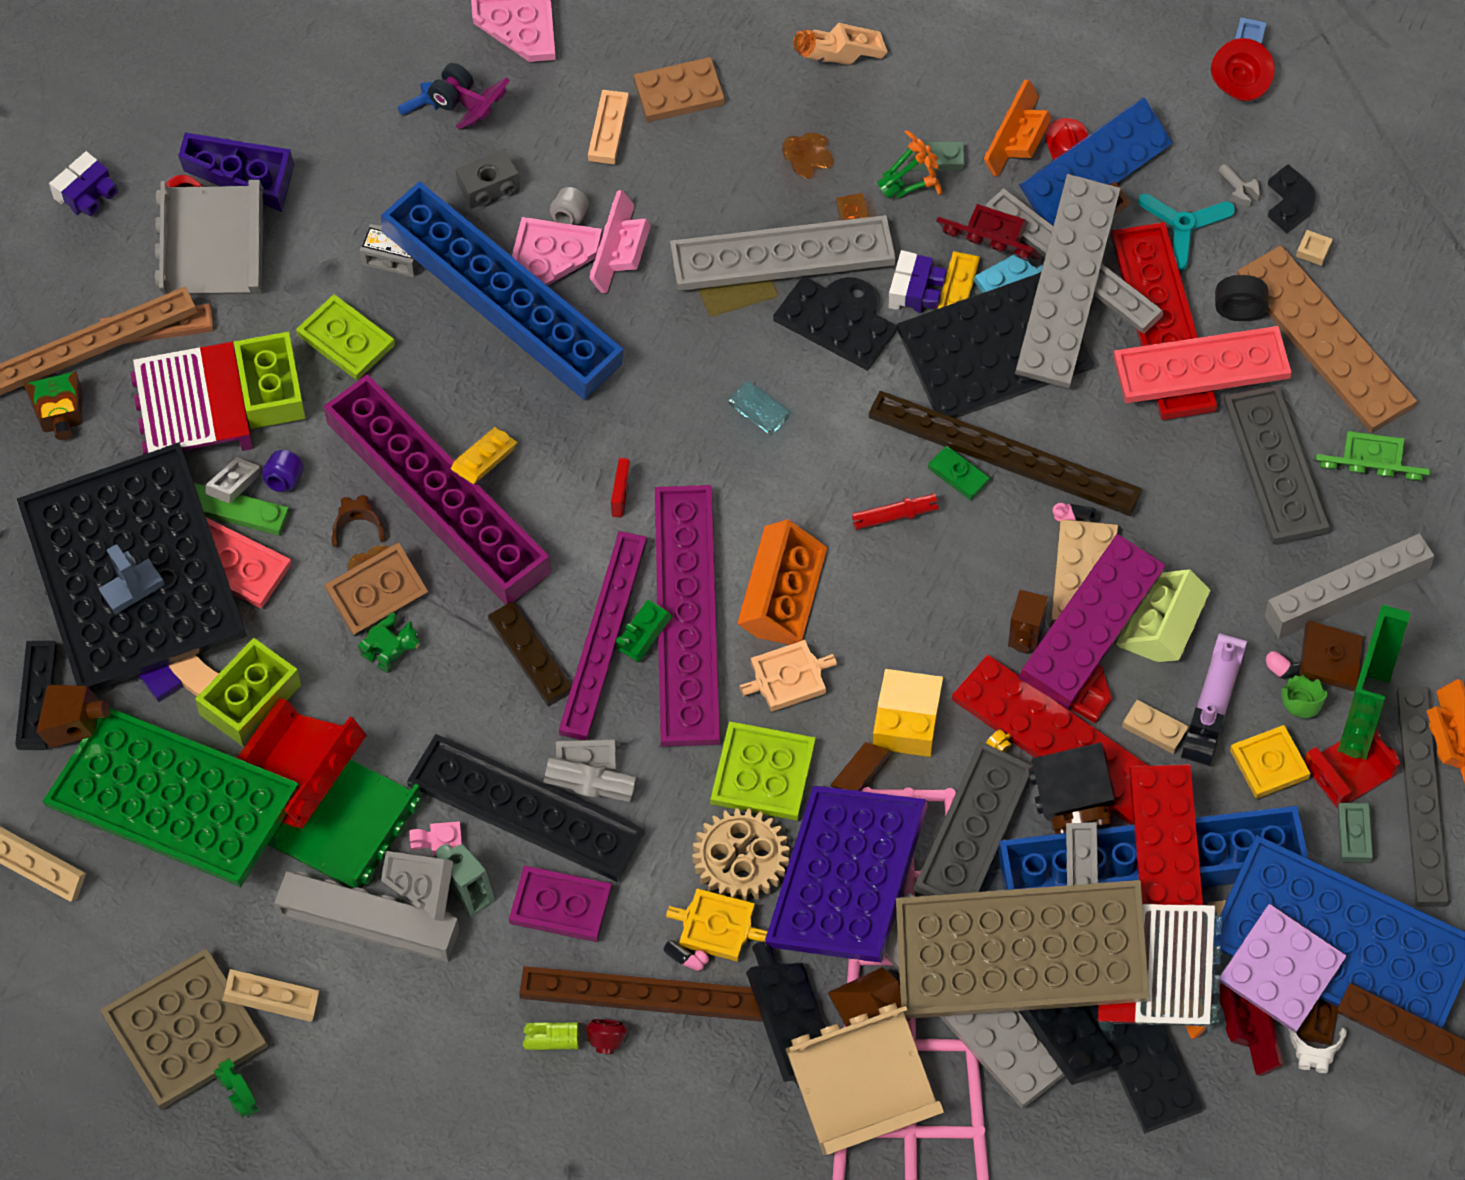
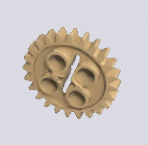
[692,808,789,901]

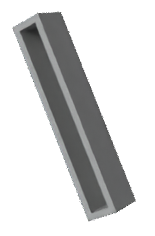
[1264,533,1434,639]
[274,871,460,962]

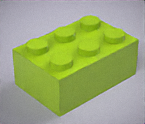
[234,331,306,429]
[195,638,301,747]

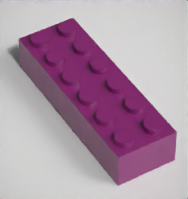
[1018,534,1166,710]

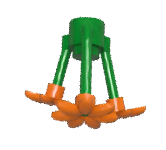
[877,130,942,199]

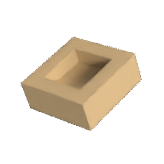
[1296,230,1333,266]

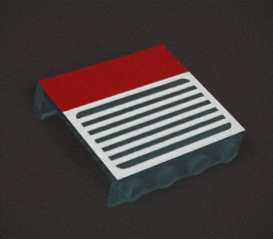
[1098,904,1222,1033]

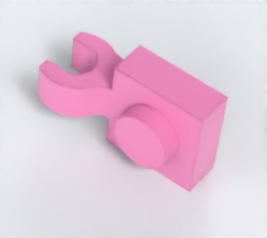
[409,822,462,856]

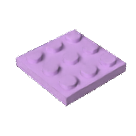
[1218,904,1346,1033]

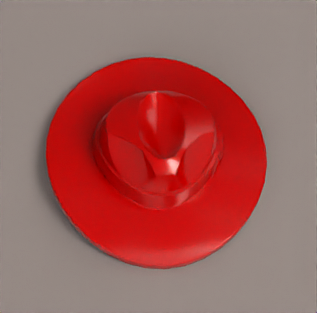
[1211,38,1275,101]

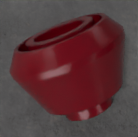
[586,1019,628,1054]

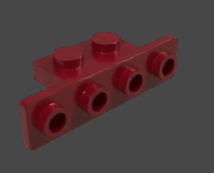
[936,204,1041,261]
[1218,984,1283,1076]

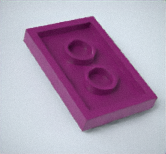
[509,865,612,942]

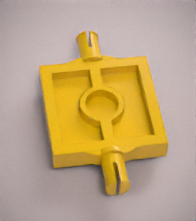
[666,889,768,962]

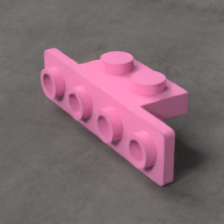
[590,190,651,293]

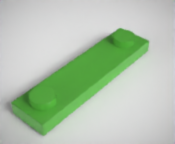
[194,483,290,536]

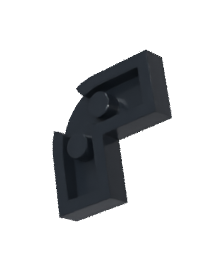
[1268,164,1316,233]

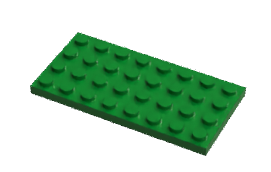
[42,708,301,888]

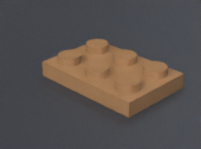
[633,57,725,123]
[323,542,428,636]

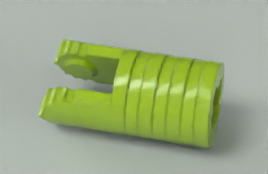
[522,1022,580,1050]

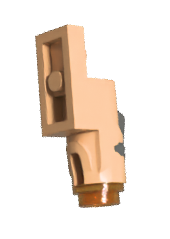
[793,23,888,65]

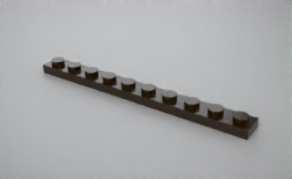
[869,390,1142,516]

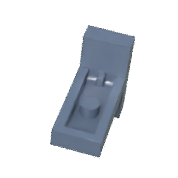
[99,544,165,615]

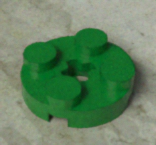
[213,1058,259,1118]

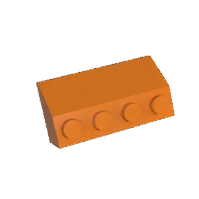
[737,519,827,645]

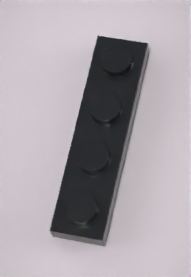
[15,641,57,750]

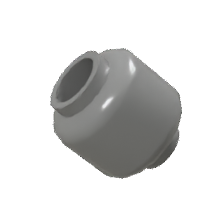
[549,187,589,225]

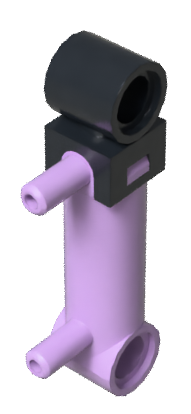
[1181,633,1247,766]

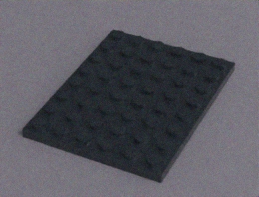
[17,442,247,691]

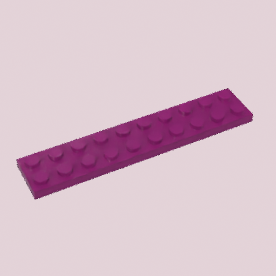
[655,485,720,747]

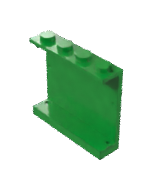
[1338,604,1411,760]
[268,759,422,889]

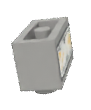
[360,224,420,277]

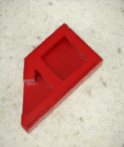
[611,457,630,518]
[1070,665,1111,724]

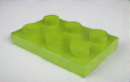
[296,294,395,381]

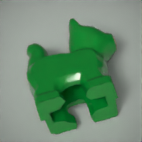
[358,612,421,673]

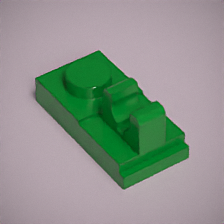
[616,599,672,663]

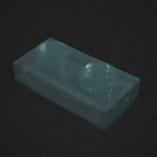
[729,381,789,435]

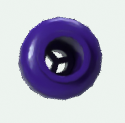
[262,450,304,492]

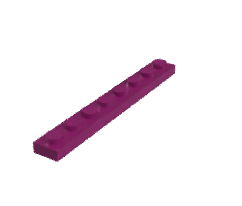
[559,531,647,740]

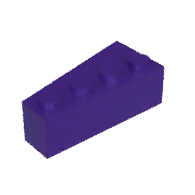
[178,132,295,212]

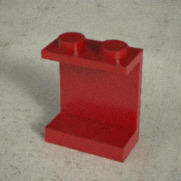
[1304,728,1400,808]

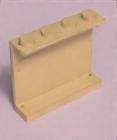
[786,1003,944,1155]

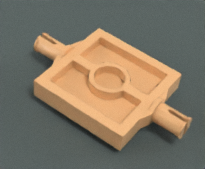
[739,640,837,712]

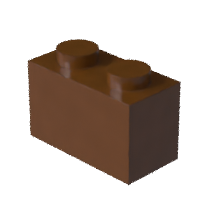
[1008,589,1048,653]

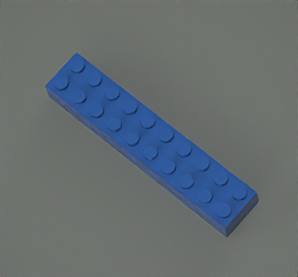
[381,181,623,400]
[998,806,1309,890]

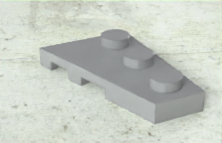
[381,851,453,921]

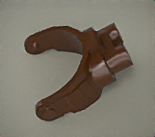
[332,495,385,547]

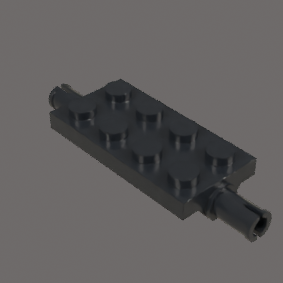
[746,941,826,1088]

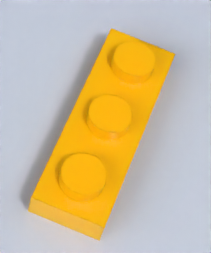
[451,427,518,485]

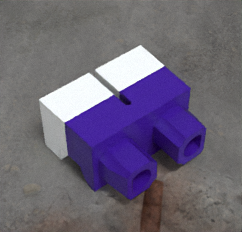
[49,151,118,216]
[888,250,947,314]

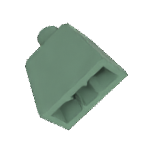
[435,844,495,917]

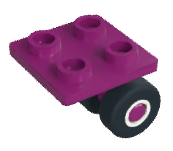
[428,63,510,130]

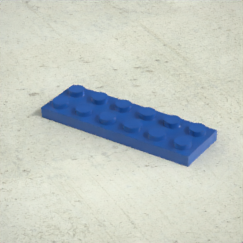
[1019,97,1173,226]

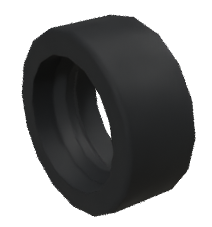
[1215,275,1269,321]

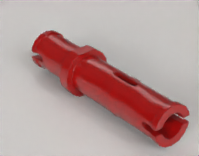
[851,493,939,531]

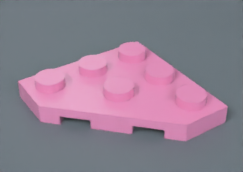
[471,0,556,62]
[512,217,603,286]

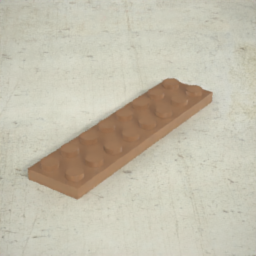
[1236,245,1417,433]

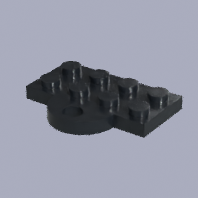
[773,276,897,371]

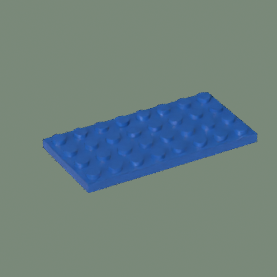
[1213,835,1465,1029]

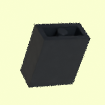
[1029,742,1117,821]

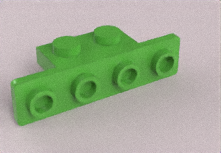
[1314,431,1431,481]

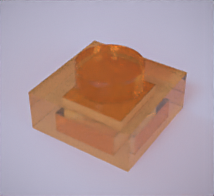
[836,193,869,221]

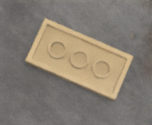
[1051,519,1118,625]

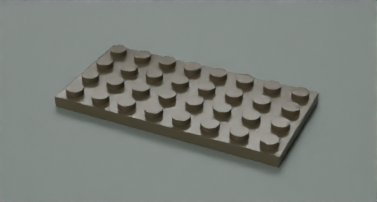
[896,880,1150,1019]

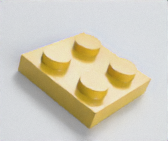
[1230,725,1311,799]

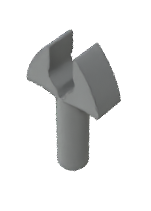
[1219,164,1260,207]

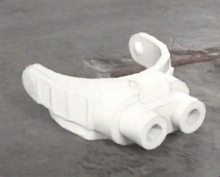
[1289,1027,1347,1073]

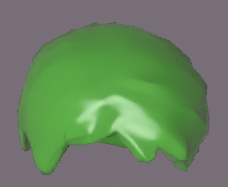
[1281,675,1327,719]

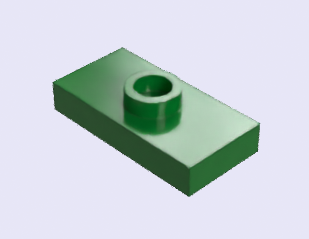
[928,446,990,501]

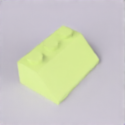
[1116,569,1211,662]

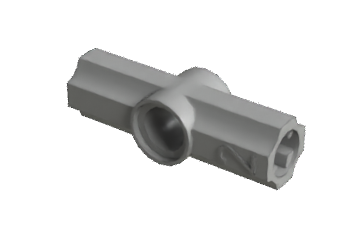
[543,757,636,802]

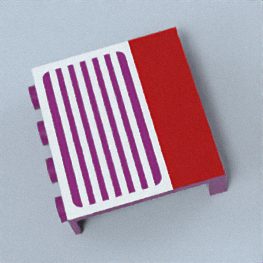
[130,341,253,454]

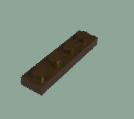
[488,601,572,707]

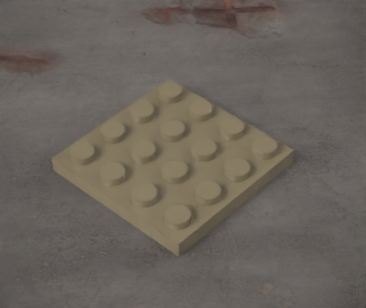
[100,948,268,1110]

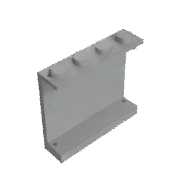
[155,180,263,295]

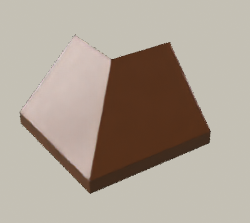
[828,967,911,1027]

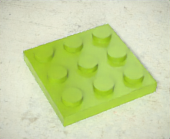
[710,721,816,821]

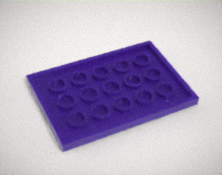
[765,786,928,963]

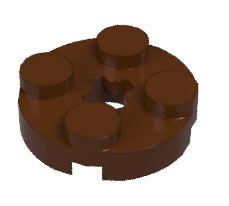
[1050,806,1111,834]

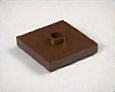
[1299,620,1363,691]

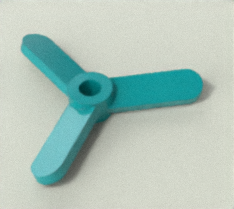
[1137,194,1235,271]

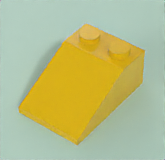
[873,669,943,757]

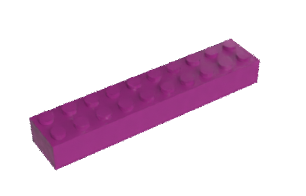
[324,374,551,605]

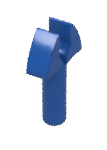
[398,82,439,115]

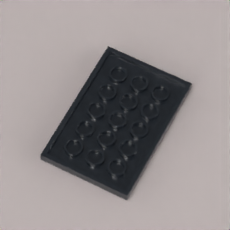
[896,272,1094,418]

